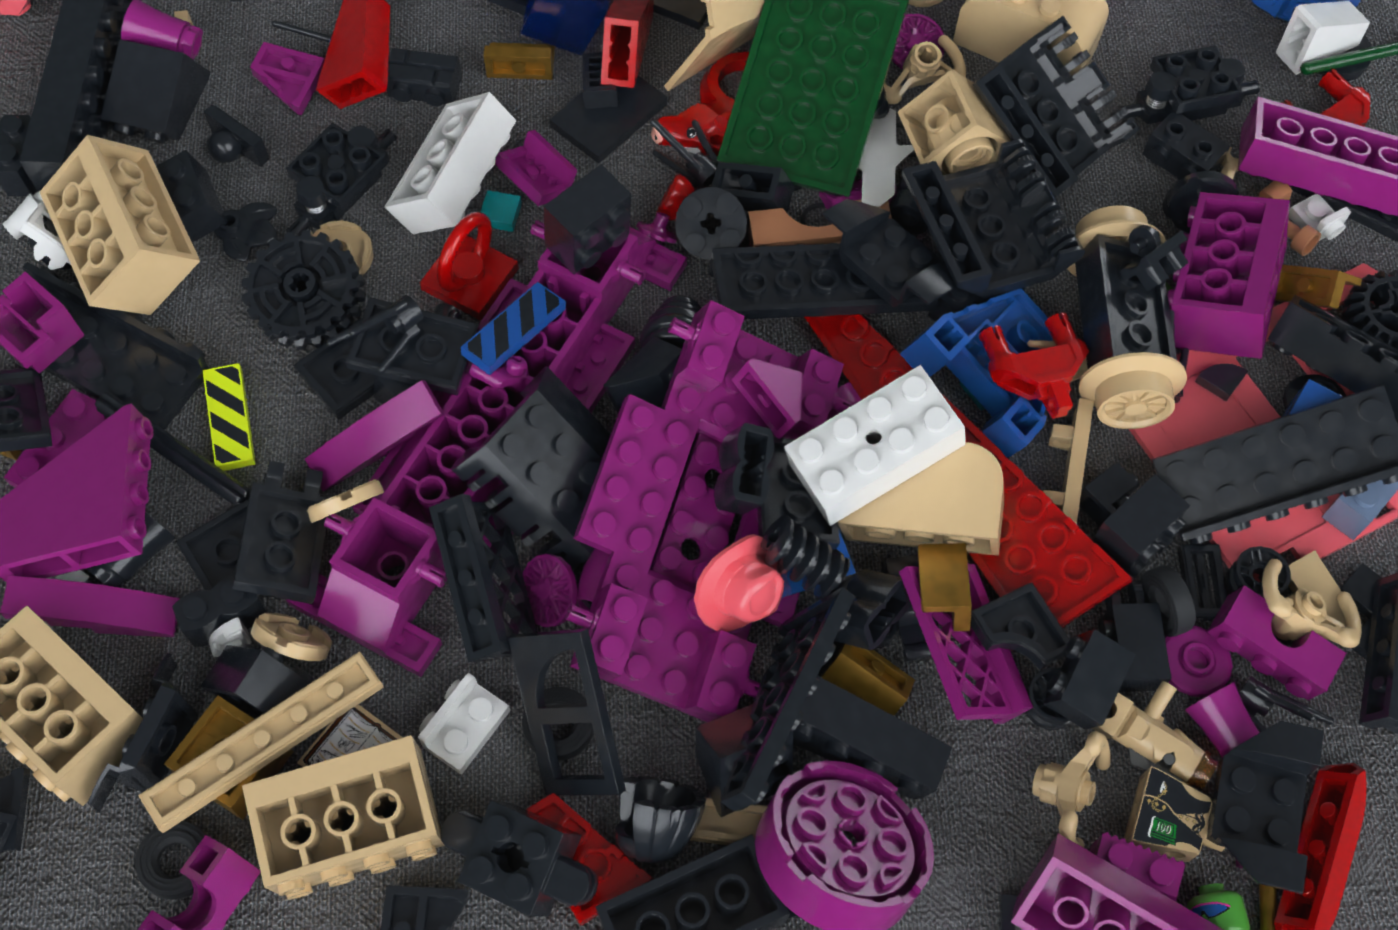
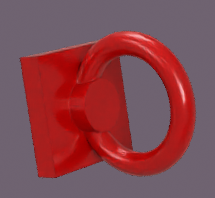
[419,212,519,321]

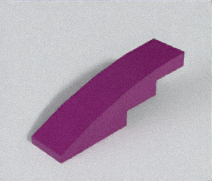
[305,380,445,492]
[0,575,180,637]

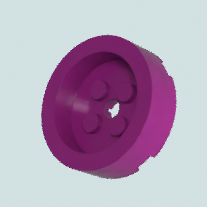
[755,761,934,930]

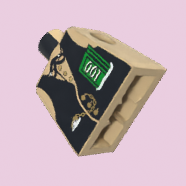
[1124,766,1225,862]

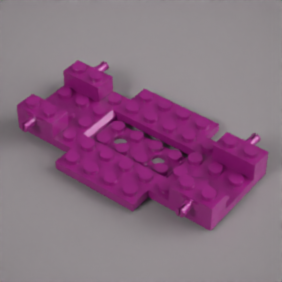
[564,300,856,722]

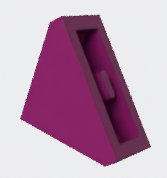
[731,358,802,439]

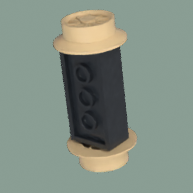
[1067,206,1187,429]

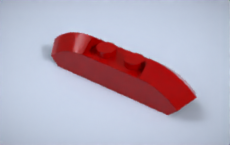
[1274,763,1367,930]

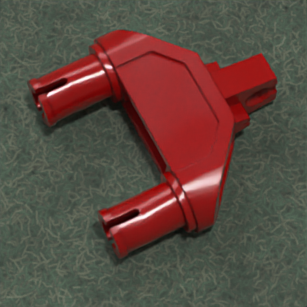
[1282,69,1370,127]
[979,312,1089,419]

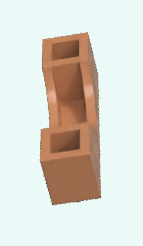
[748,200,892,247]

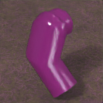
[469,356,528,389]

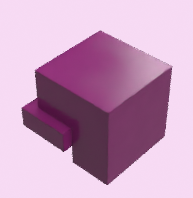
[0,271,85,373]

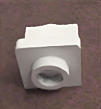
[1289,194,1351,241]

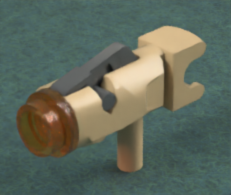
[1092,681,1218,790]

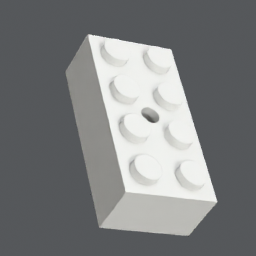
[384,92,516,234]
[784,365,965,526]

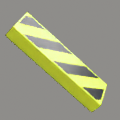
[202,363,256,471]

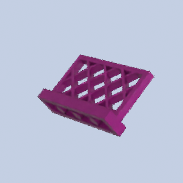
[899,564,1034,724]

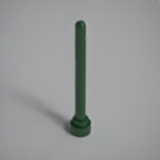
[1300,41,1398,75]

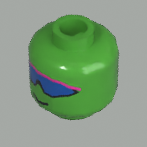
[1187,883,1250,930]

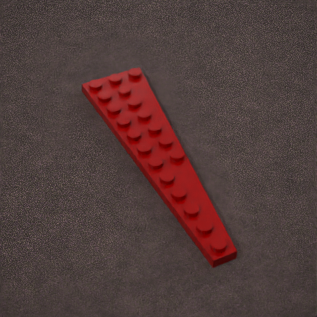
[804,314,1133,627]

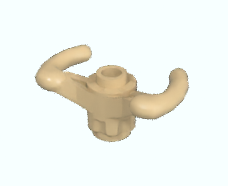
[884,35,966,104]
[1262,559,1362,648]
[1032,731,1111,848]

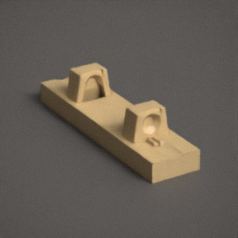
[1043,398,1094,524]

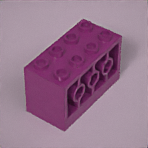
[1167,192,1290,359]

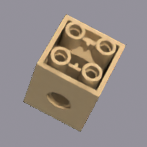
[898,69,1011,175]

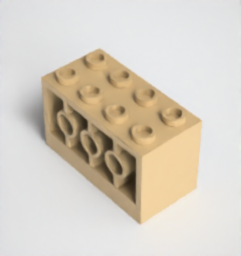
[40,135,200,315]
[0,606,143,806]
[242,735,445,900]

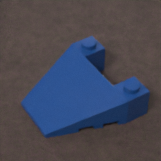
[900,288,1053,458]

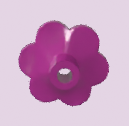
[636,212,677,244]

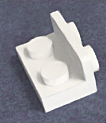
[418,673,511,775]

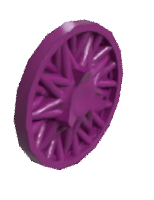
[891,14,945,69]
[522,554,578,627]
[1165,626,1233,697]

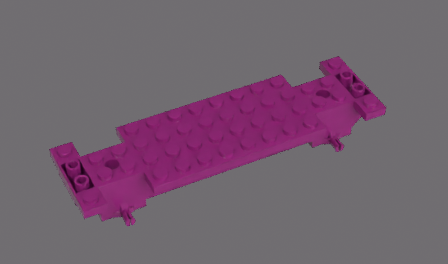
[286,220,687,677]

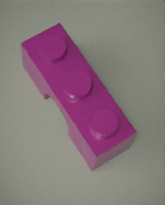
[1207,585,1347,700]
[138,835,261,930]

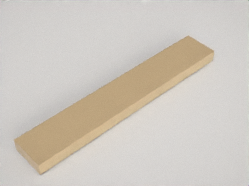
[138,651,384,833]

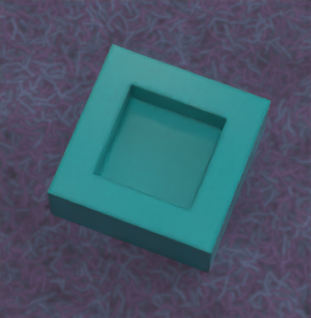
[481,190,522,232]

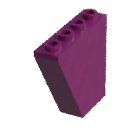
[0,404,153,582]

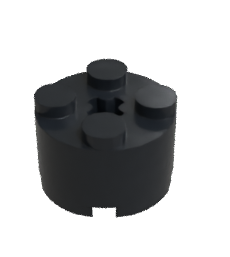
[675,187,747,259]

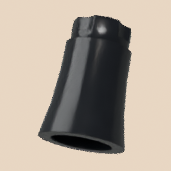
[86,512,176,587]

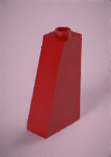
[316,0,390,109]
[601,0,654,88]

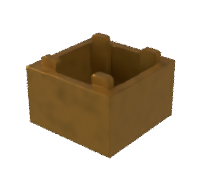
[164,695,294,820]

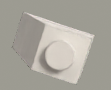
[1276,1,1370,75]

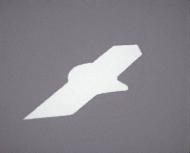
[859,108,914,207]

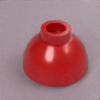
[656,174,694,221]

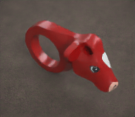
[651,52,749,156]

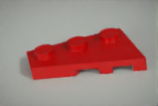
[526,793,653,926]

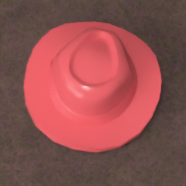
[694,534,784,632]

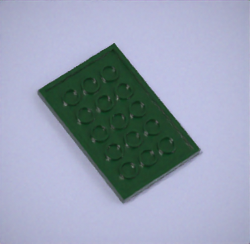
[717,0,909,198]

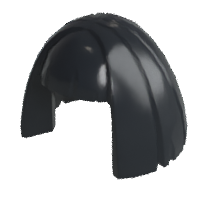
[615,776,706,863]

